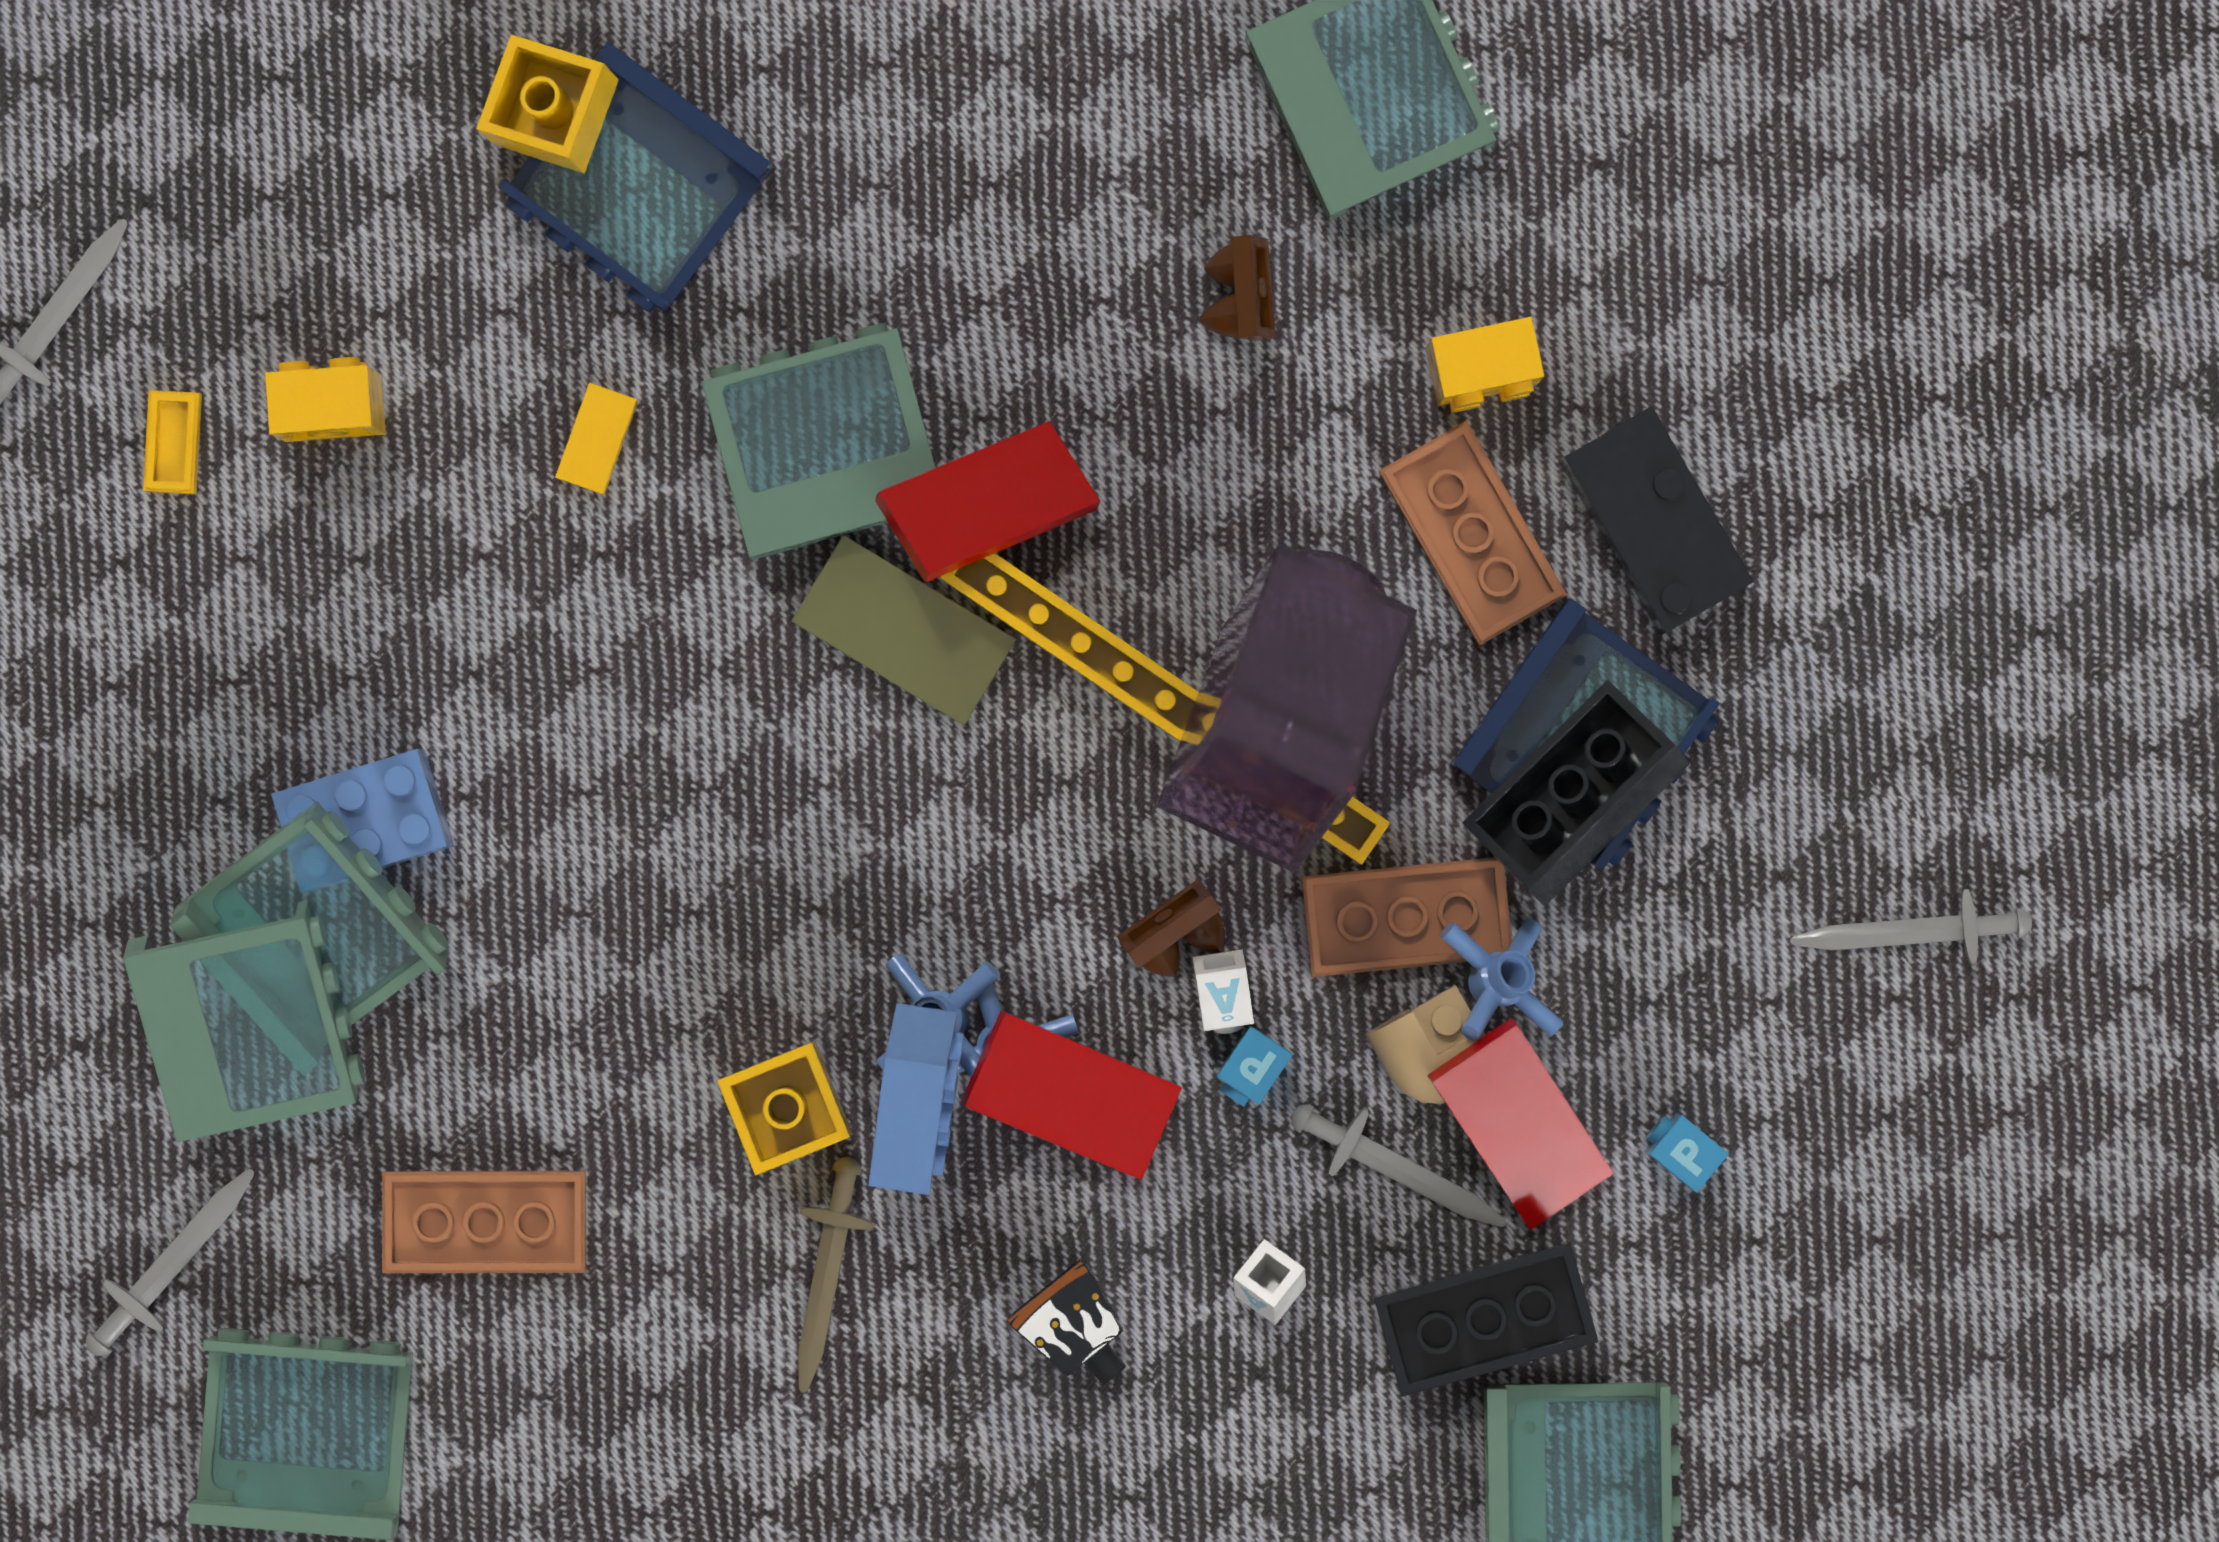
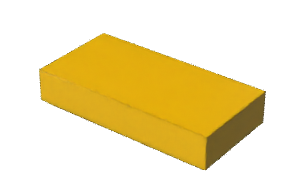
[555,382,638,495]
[143,390,202,495]

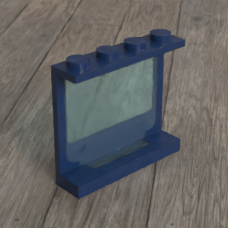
[498,41,774,314]
[1451,598,1720,869]

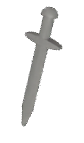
[0,219,127,412]
[1790,889,2032,965]
[1291,1104,1506,1227]
[86,1169,254,1356]

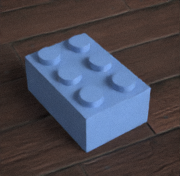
[271,749,454,891]
[868,1003,964,1195]

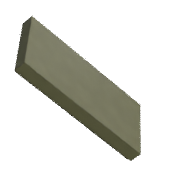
[791,535,1016,726]

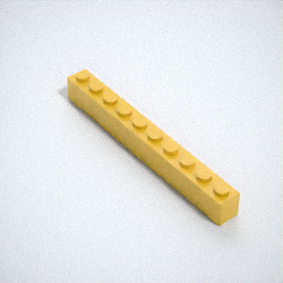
[940,553,1391,865]

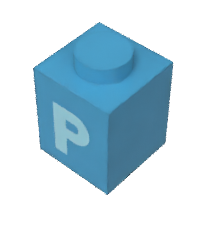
[1216,1025,1293,1107]
[1645,1113,1729,1193]

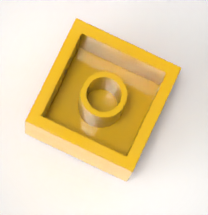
[476,34,619,174]
[1425,316,1544,413]
[265,357,386,442]
[717,1041,853,1176]

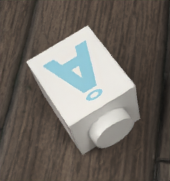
[1192,950,1254,1034]
[1233,1239,1306,1325]

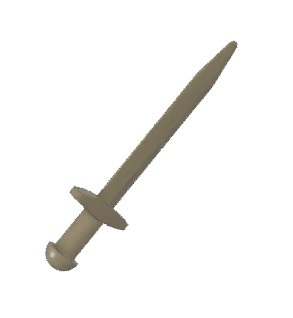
[798,1157,875,1393]

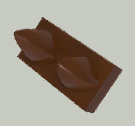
[1198,235,1276,341]
[1117,878,1225,977]

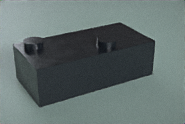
[1559,406,1754,635]
[1462,680,1690,907]
[1374,1241,1599,1397]

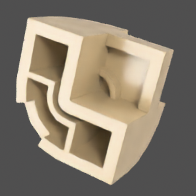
[1365,985,1485,1104]

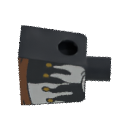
[1007,1257,1126,1385]

